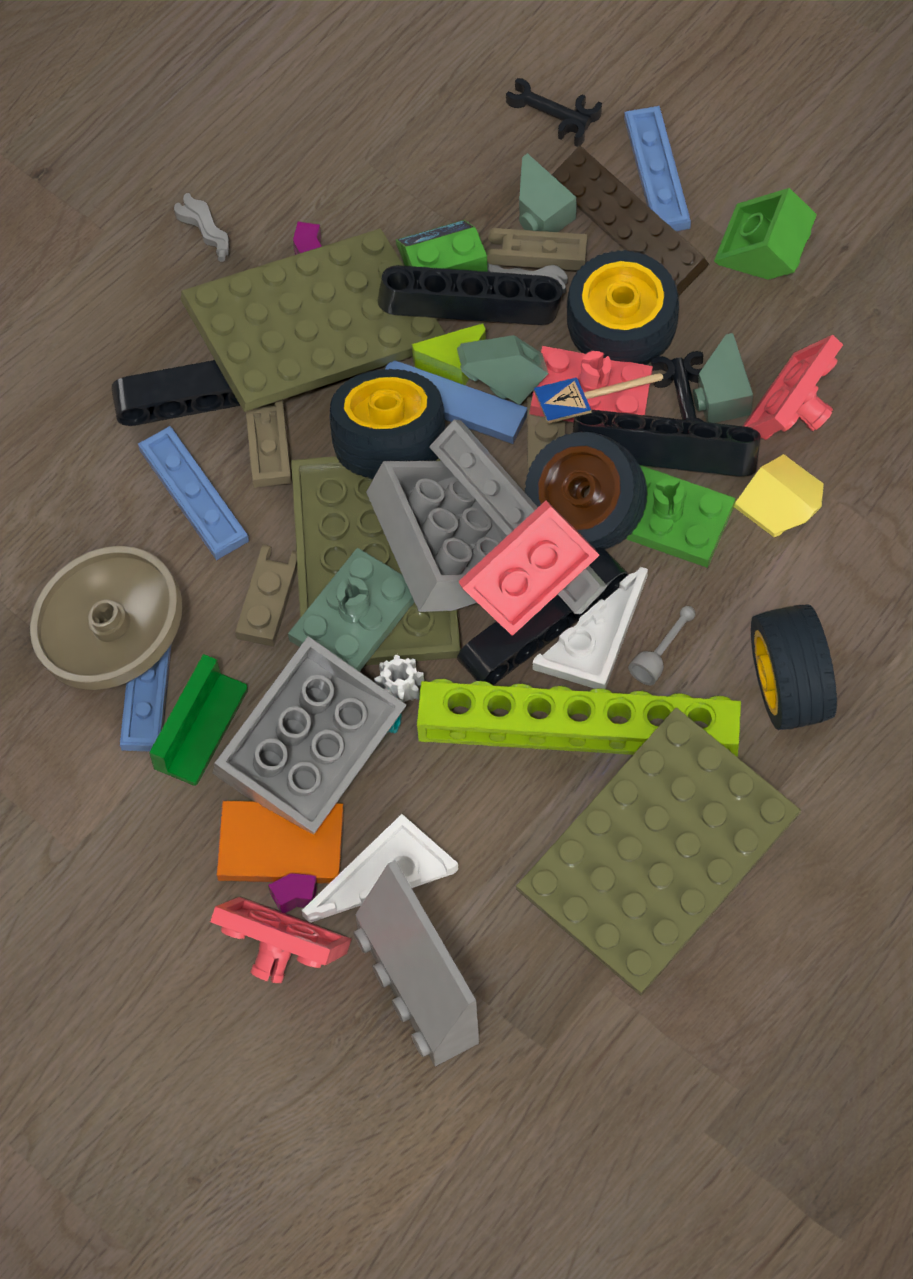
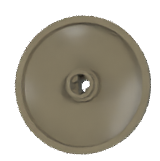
[30,546,182,690]

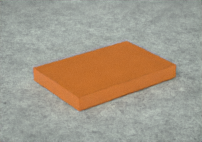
[217,801,344,883]

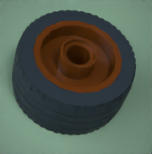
[525,432,647,549]

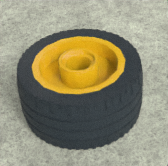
[567,250,679,365]
[329,369,445,479]
[750,604,837,730]

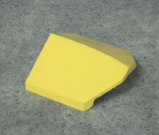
[734,454,824,537]

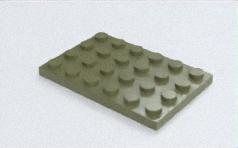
[181,228,445,412]
[291,456,460,666]
[516,708,801,996]

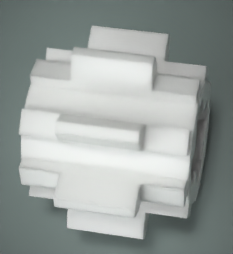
[374,655,424,703]

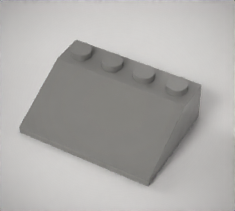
[366,461,507,612]
[213,636,406,835]
[353,860,479,1066]

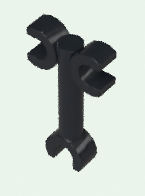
[506,78,602,147]
[651,351,704,422]

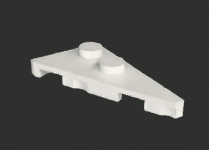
[533,567,648,689]
[302,814,458,923]

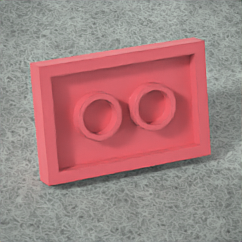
[743,335,843,440]
[529,346,653,422]
[458,500,600,636]
[210,897,352,983]

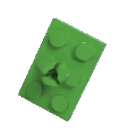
[626,465,736,568]

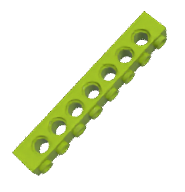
[417,679,741,757]

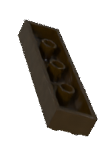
[552,145,709,297]

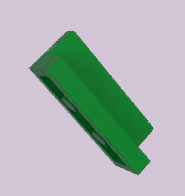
[149,654,248,786]

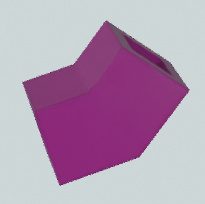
[293,221,322,255]
[268,873,317,914]

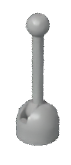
[628,606,695,686]

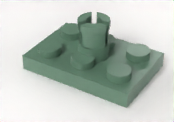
[288,548,414,672]

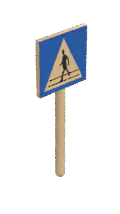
[534,373,663,424]

